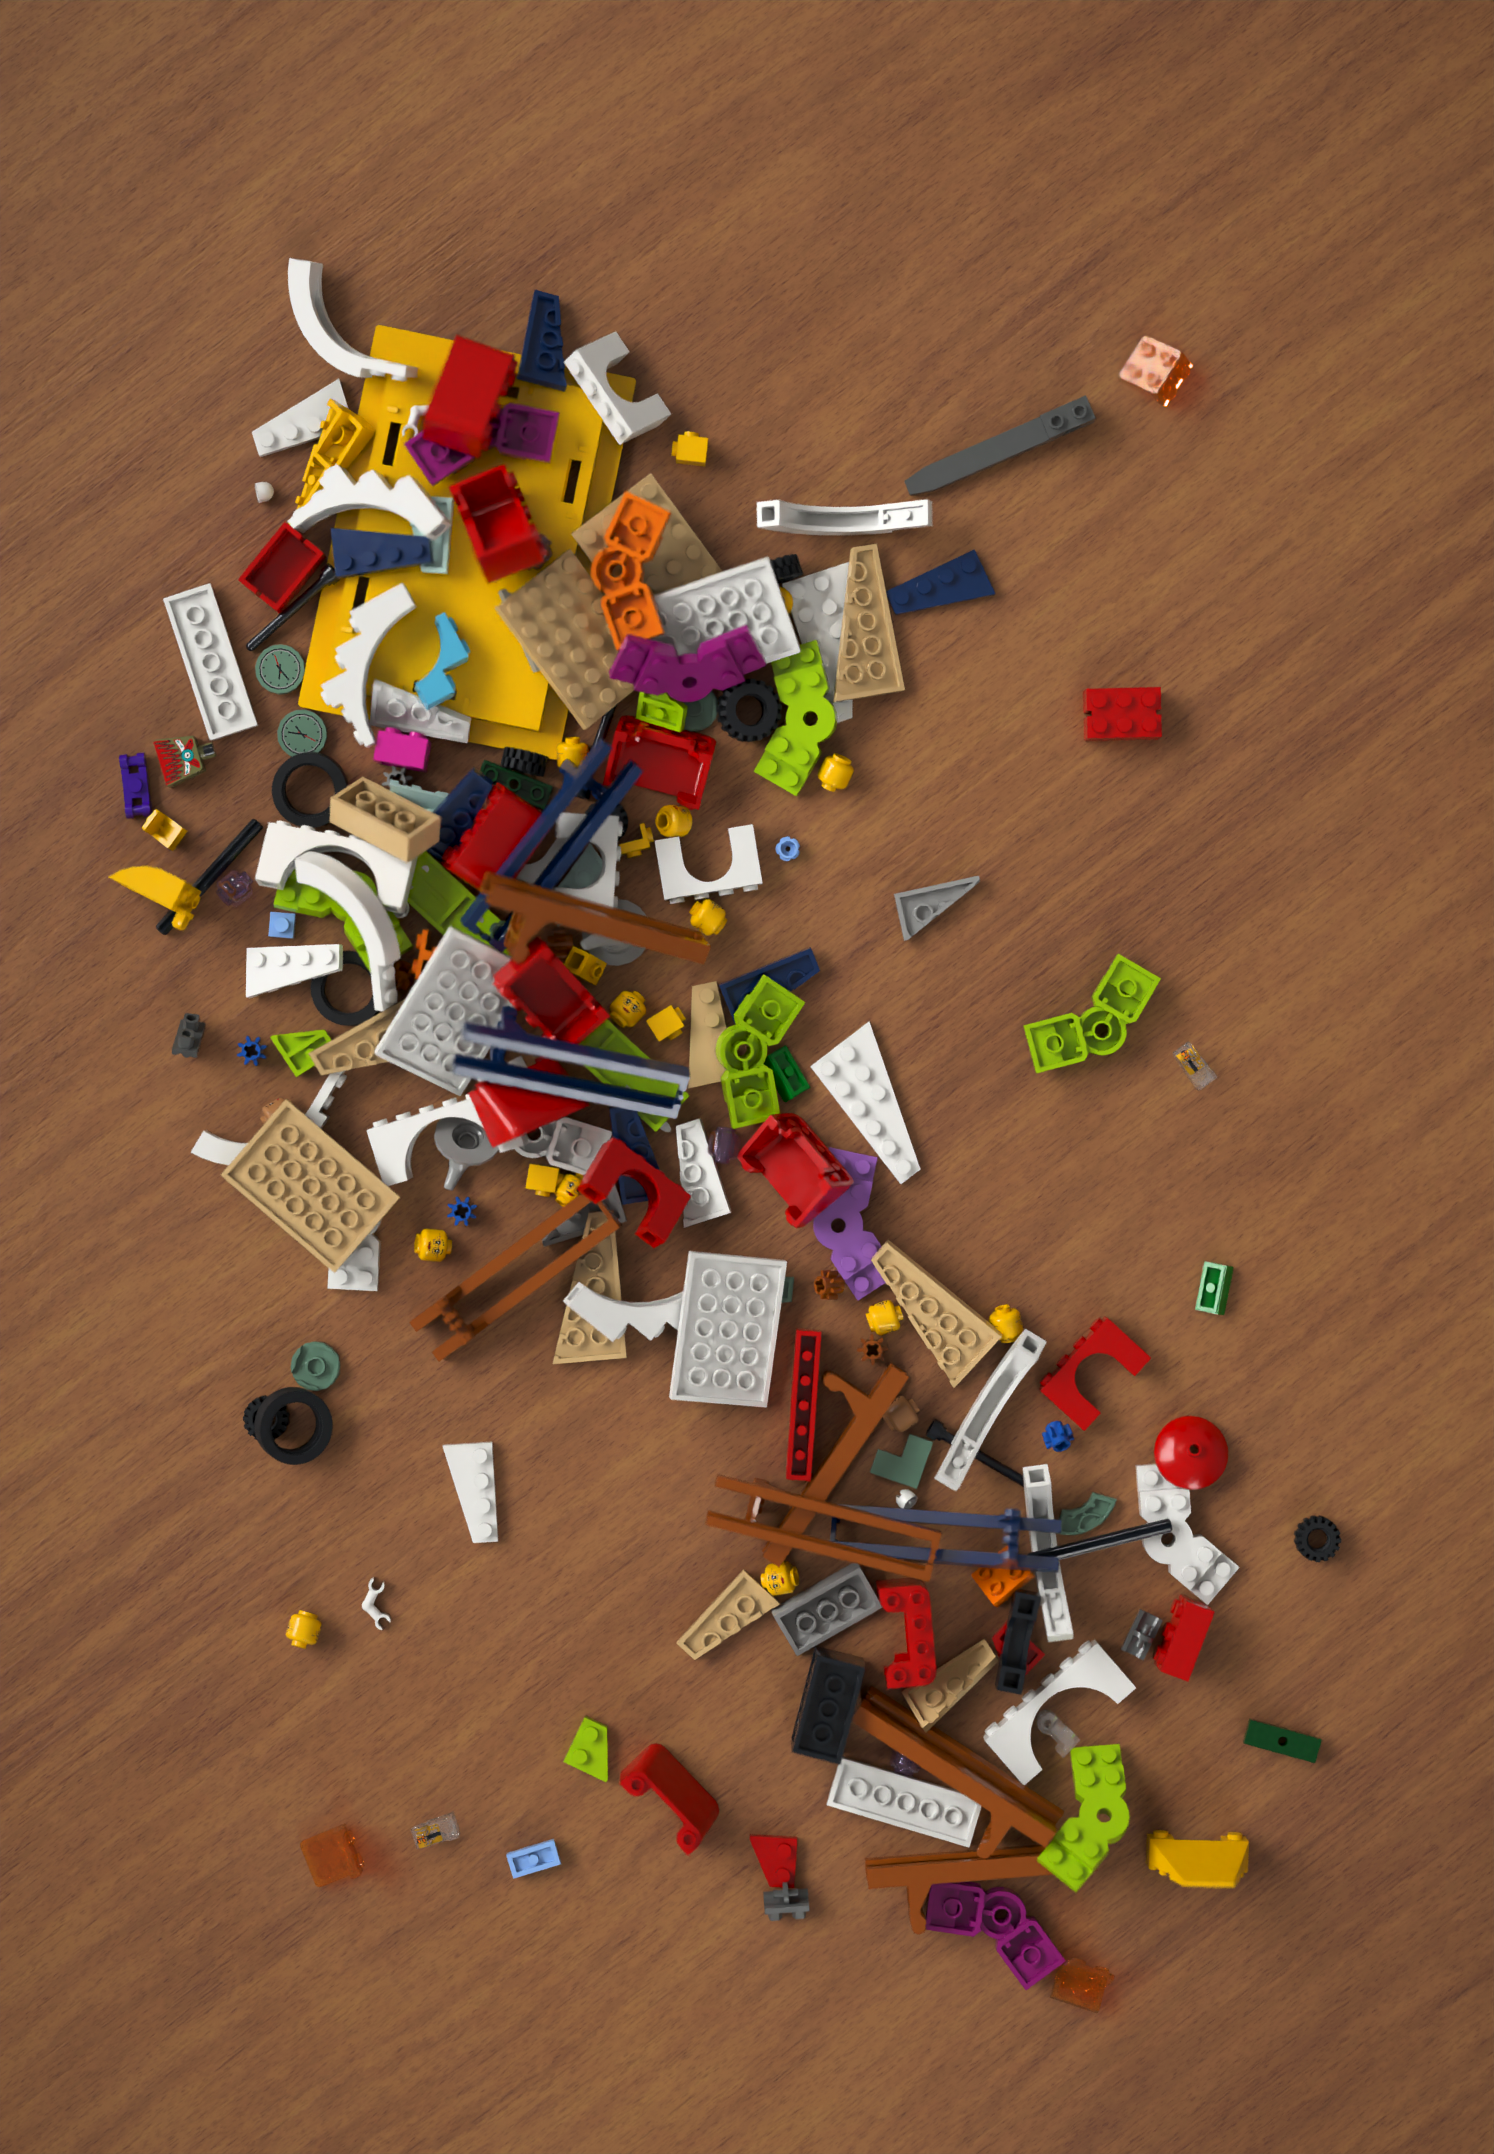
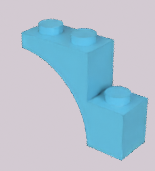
[415,612,470,710]

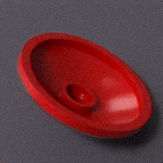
[1154,1416,1228,1490]

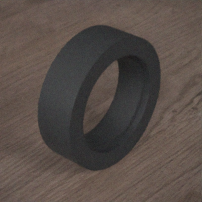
[272,752,348,828]
[311,951,379,1026]
[254,1387,333,1465]

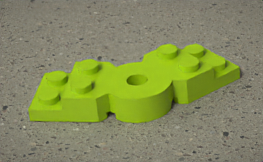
[754,640,837,796]
[273,868,413,973]
[1023,954,1161,1074]
[716,974,806,1129]
[1037,1744,1130,1893]

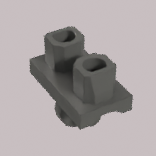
[172,1013,206,1058]
[1121,1609,1163,1660]
[763,1882,809,1921]

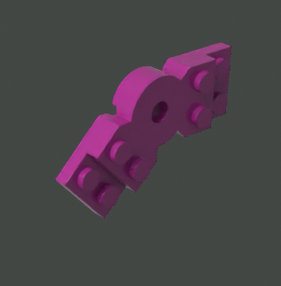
[404,403,560,487]
[609,624,767,702]
[925,1881,1066,1990]

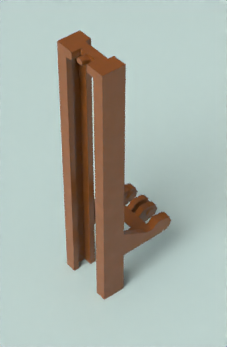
[480,871,711,965]
[409,1194,622,1362]
[762,1362,909,1567]
[705,1474,942,1582]
[852,1686,1064,1860]
[865,1844,1098,1935]

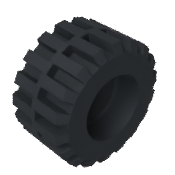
[716,679,782,742]

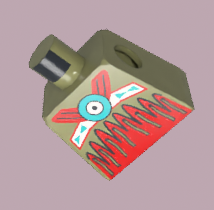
[153,736,216,788]

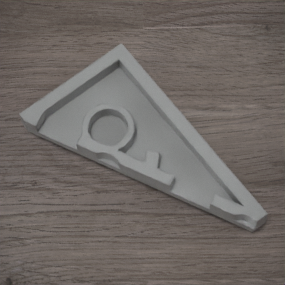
[894,876,980,941]
[542,1184,627,1247]

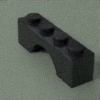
[995,1589,1041,1695]

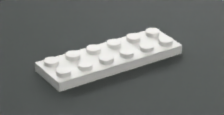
[163,583,258,741]
[827,1757,982,1847]

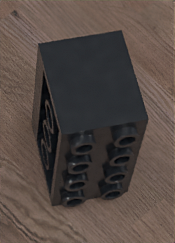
[790,1646,866,1765]

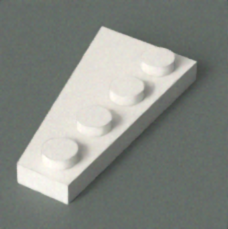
[252,379,349,457]
[370,679,471,743]
[246,944,343,998]
[676,1118,732,1228]
[442,1442,498,1543]

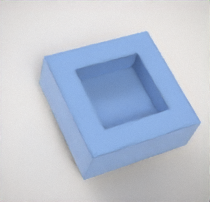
[268,912,296,939]

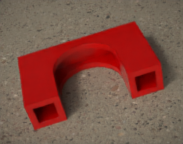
[576,1137,691,1248]
[1038,1316,1151,1431]

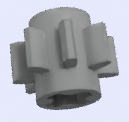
[382,766,413,787]

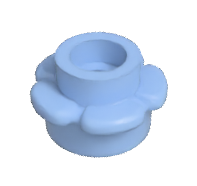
[776,837,800,861]

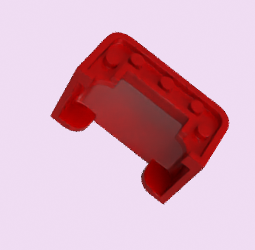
[603,715,716,810]
[468,1056,590,1148]
[736,1113,854,1228]
[619,1743,719,1856]

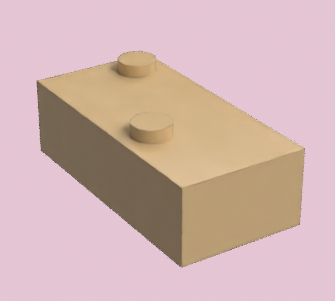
[330,777,441,863]

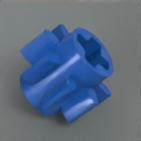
[237,1036,268,1066]
[447,1196,477,1226]
[1042,1421,1074,1452]

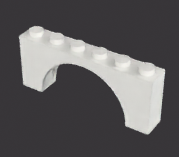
[255,821,418,914]
[366,1094,529,1186]
[983,1639,1136,1785]

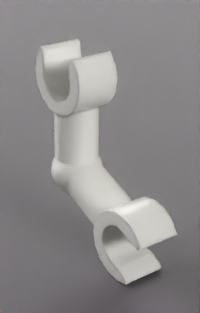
[402,405,428,437]
[362,1577,391,1630]

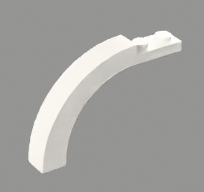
[288,258,418,381]
[757,500,932,535]
[295,851,401,1011]
[191,1071,347,1165]
[935,1329,1046,1491]
[1023,1464,1073,1642]

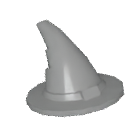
[581,899,646,966]
[434,1117,499,1191]

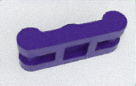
[119,752,152,819]

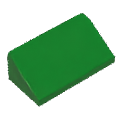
[763,1045,811,1102]
[1195,1261,1233,1315]

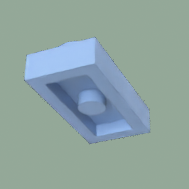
[506,1839,561,1879]

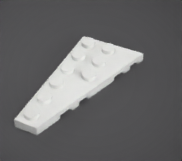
[782,562,852,723]
[810,1022,920,1184]

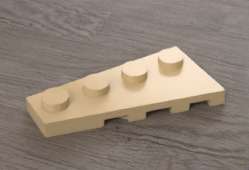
[688,981,726,1088]
[902,1639,998,1732]

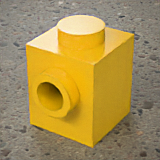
[671,432,708,467]
[564,946,607,985]
[646,1005,686,1042]
[526,1163,564,1197]

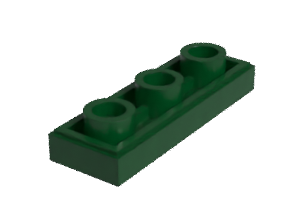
[480,759,554,810]
[1243,1718,1322,1763]

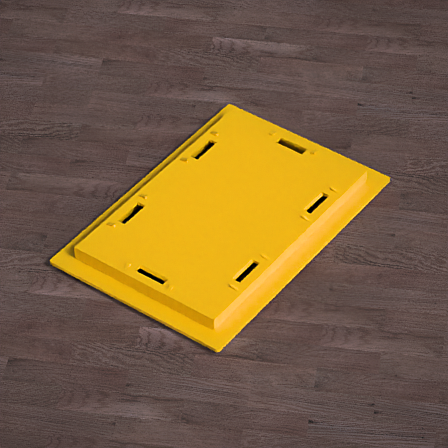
[298,325,636,760]

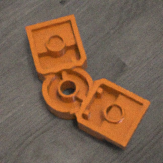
[591,491,672,651]

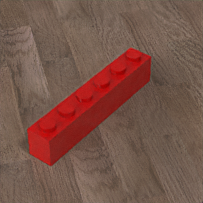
[785,1328,821,1481]

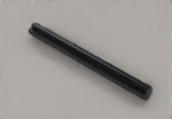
[156,819,263,935]
[1027,1519,1172,1560]

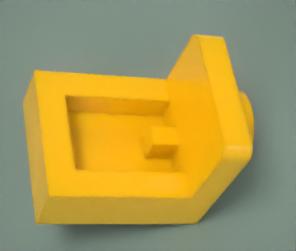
[142,809,187,851]
[619,823,654,858]

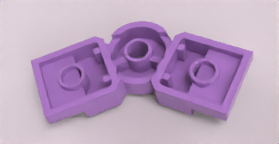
[813,1147,885,1300]

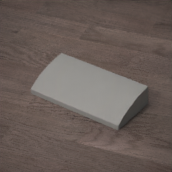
[771,1563,882,1656]

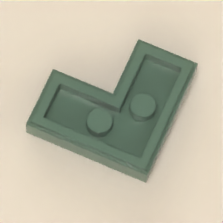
[870,1433,933,1489]

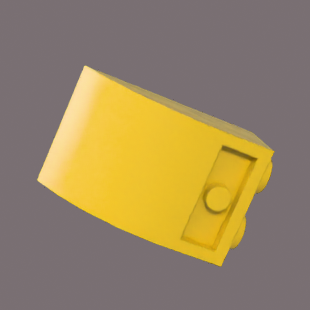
[109,866,201,931]

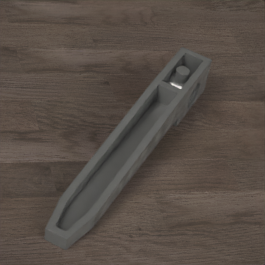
[904,395,1096,496]

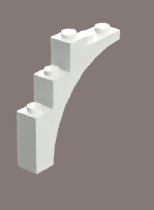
[288,464,453,541]
[321,583,417,748]
[563,1282,683,1342]

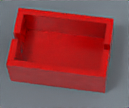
[238,522,327,614]
[1083,687,1162,741]
[1153,1594,1215,1682]

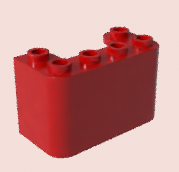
[423,335,518,459]
[449,464,547,584]
[441,782,549,892]
[492,936,610,1045]
[876,1577,936,1689]

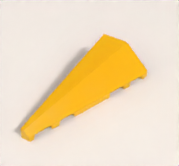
[288,399,376,528]

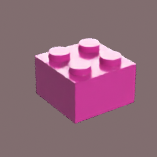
[373,727,432,773]

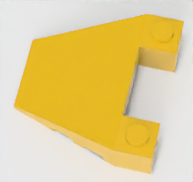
[1146,1830,1249,1887]

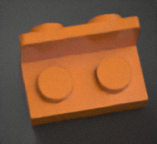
[412,929,437,980]
[971,1545,1035,1608]

